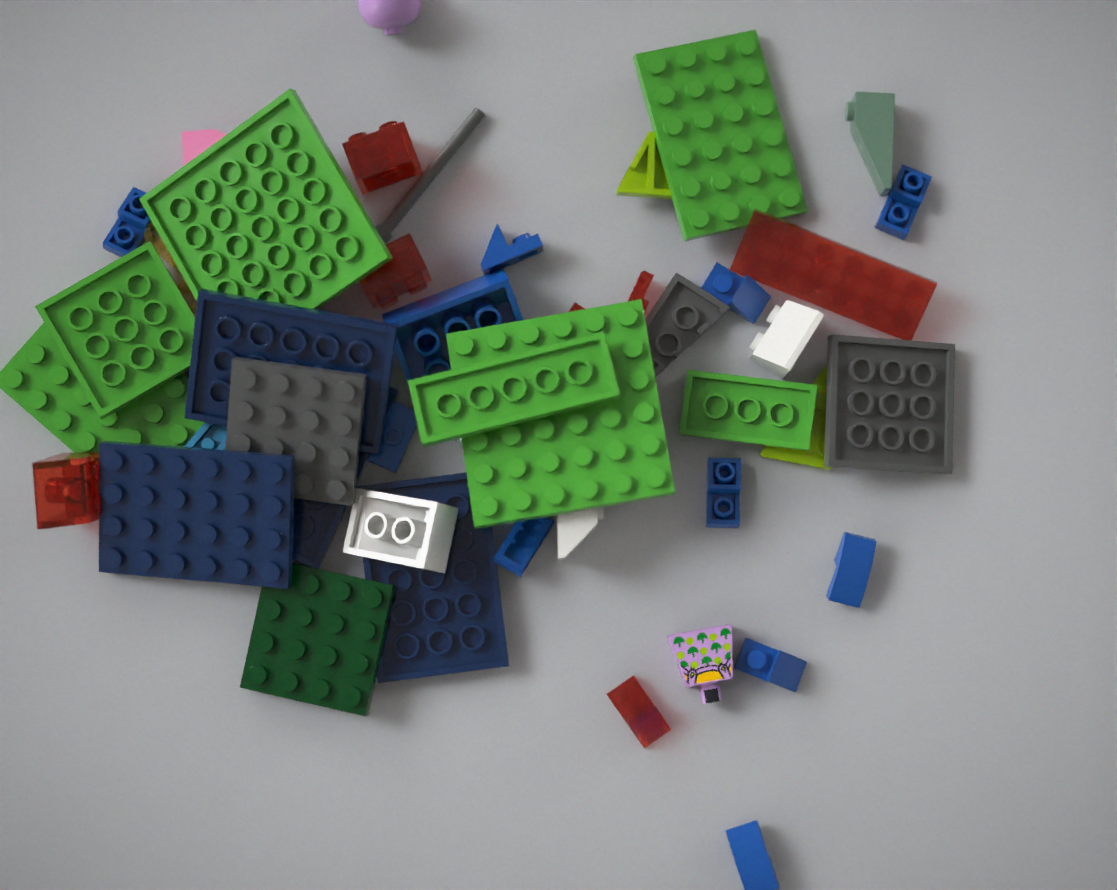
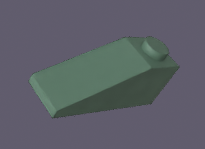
[845,91,895,196]

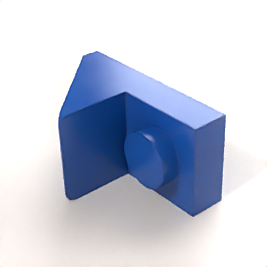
[481,223,543,275]
[701,262,771,324]
[733,638,807,693]

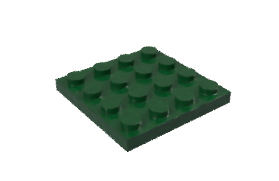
[240,563,396,716]

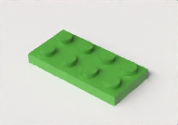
[679,370,818,452]

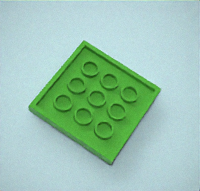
[35,241,195,420]

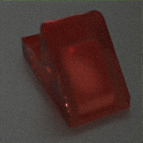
[607,675,671,749]

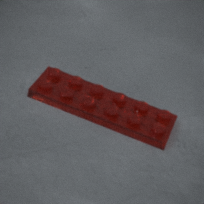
[730,209,937,341]

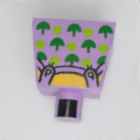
[667,624,733,704]

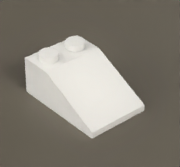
[342,488,459,573]

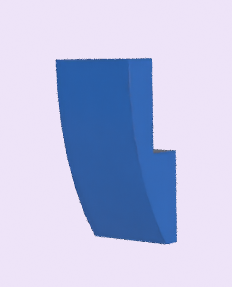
[875,164,932,240]
[102,187,153,257]
[706,457,741,529]
[826,531,876,608]
[725,820,781,890]

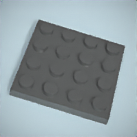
[824,334,955,474]
[225,357,367,506]

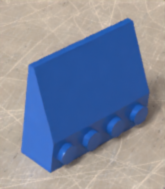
[382,268,523,385]

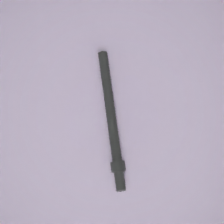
[375,107,485,245]

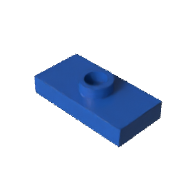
[367,401,417,473]
[493,517,555,577]

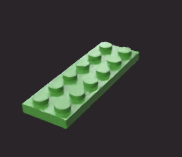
[408,331,621,447]

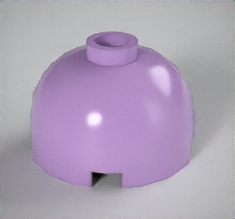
[357,0,421,35]

